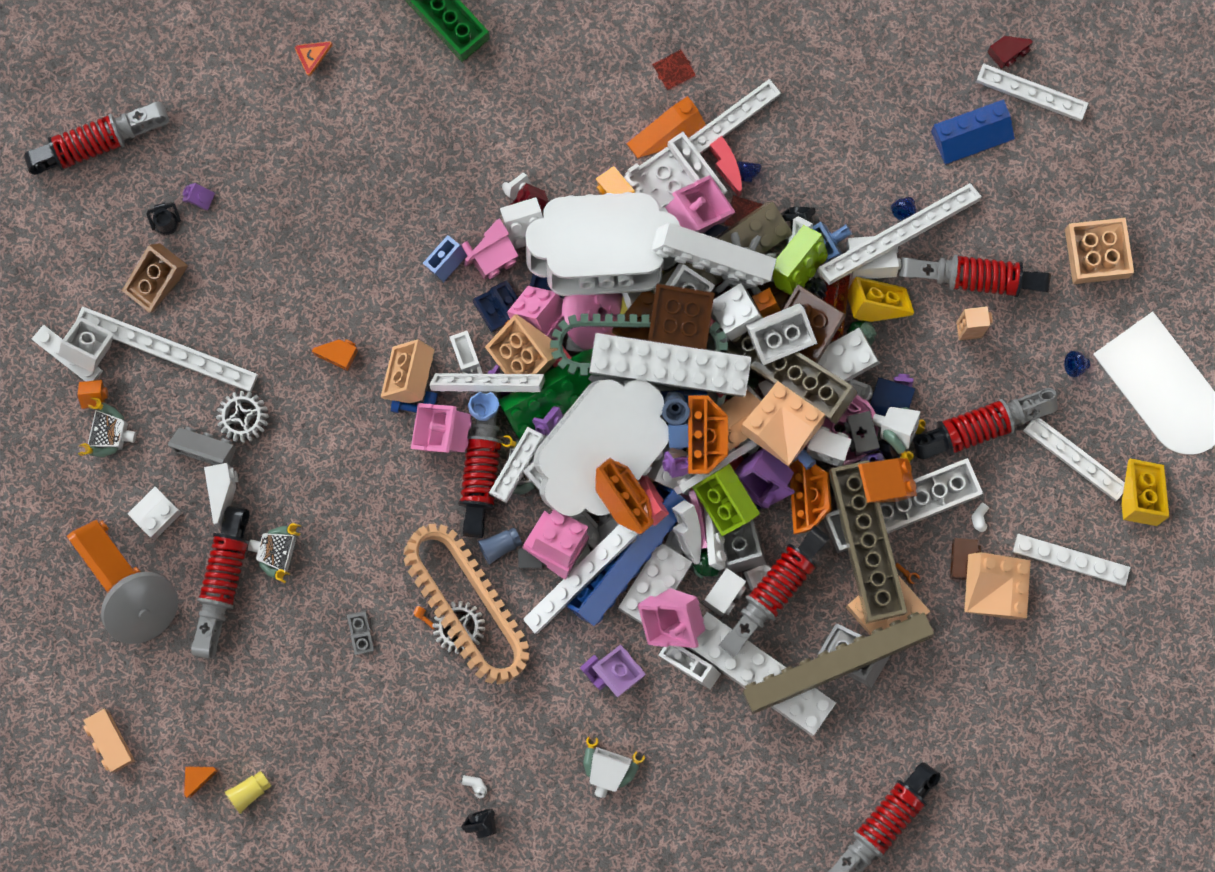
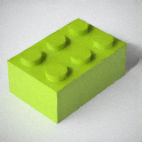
[772,225,828,295]
[692,464,760,536]

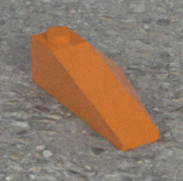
[626,96,706,159]

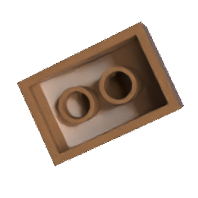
[122,243,188,313]

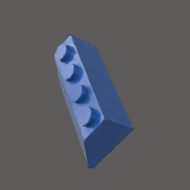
[931,99,1015,165]

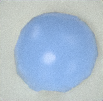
[468,392,499,421]

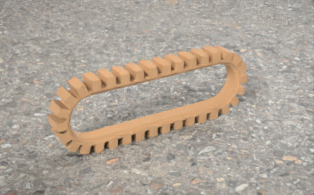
[403,524,529,684]

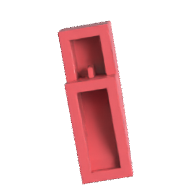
[709,136,742,197]
[638,475,669,526]

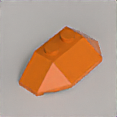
[688,395,728,474]
[595,458,654,534]
[789,459,832,535]

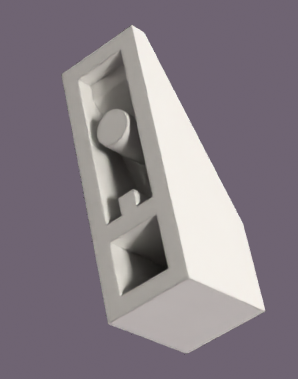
[659,646,721,690]

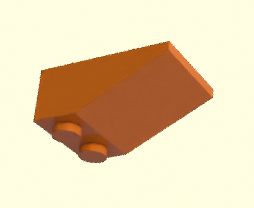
[858,458,917,503]

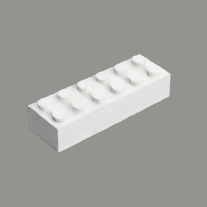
[651,222,776,287]
[758,328,880,396]

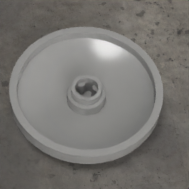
[101,572,178,644]

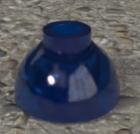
[737,161,762,182]
[891,197,917,221]
[1064,351,1090,378]

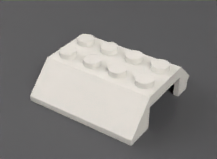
[624,132,727,212]

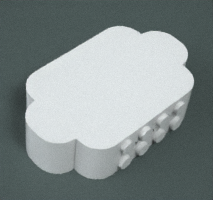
[526,192,680,296]
[534,380,669,516]

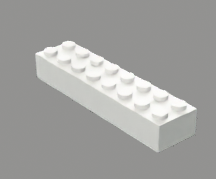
[589,333,751,397]
[823,458,983,553]
[687,612,836,736]

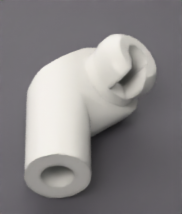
[972,503,989,532]
[462,775,487,798]

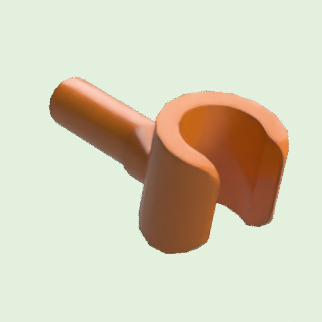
[895,562,920,584]
[414,606,434,629]

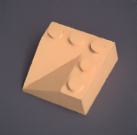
[1065,218,1134,284]
[485,314,558,374]
[742,381,825,466]
[964,552,1031,620]
[846,575,930,635]

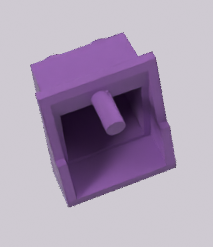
[734,449,795,509]

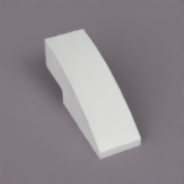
[450,331,483,395]
[672,500,701,565]

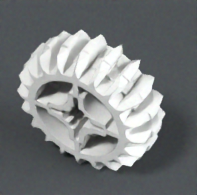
[216,391,269,443]
[433,601,485,654]

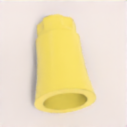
[224,771,271,814]

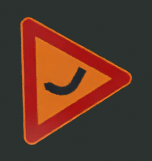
[295,41,332,76]

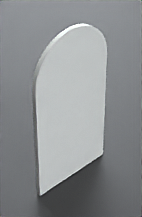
[1093,312,1215,455]

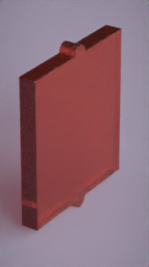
[652,49,696,90]
[724,195,763,226]

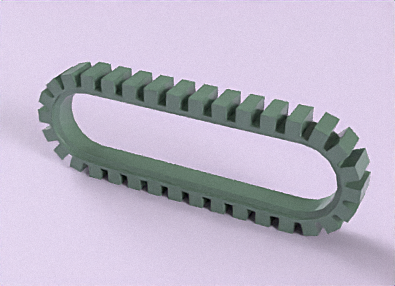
[550,314,728,377]

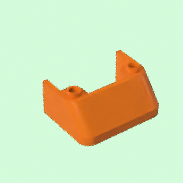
[67,519,141,592]

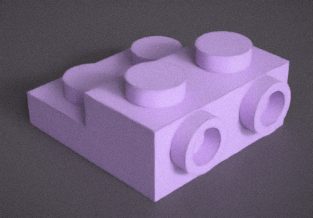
[592,645,646,697]

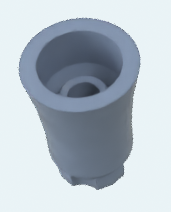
[662,390,690,425]
[477,528,522,565]

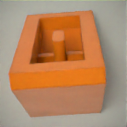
[184,767,219,798]

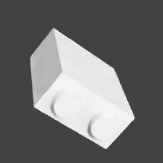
[846,236,901,280]

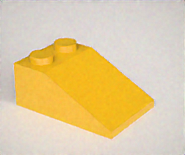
[846,277,914,322]
[1121,458,1169,526]

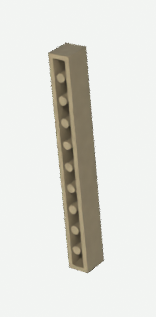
[743,612,934,715]

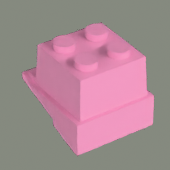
[665,175,735,233]
[461,218,518,279]
[507,286,565,340]
[411,403,472,453]
[522,509,589,580]
[638,588,705,648]

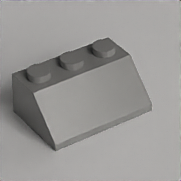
[168,426,236,465]

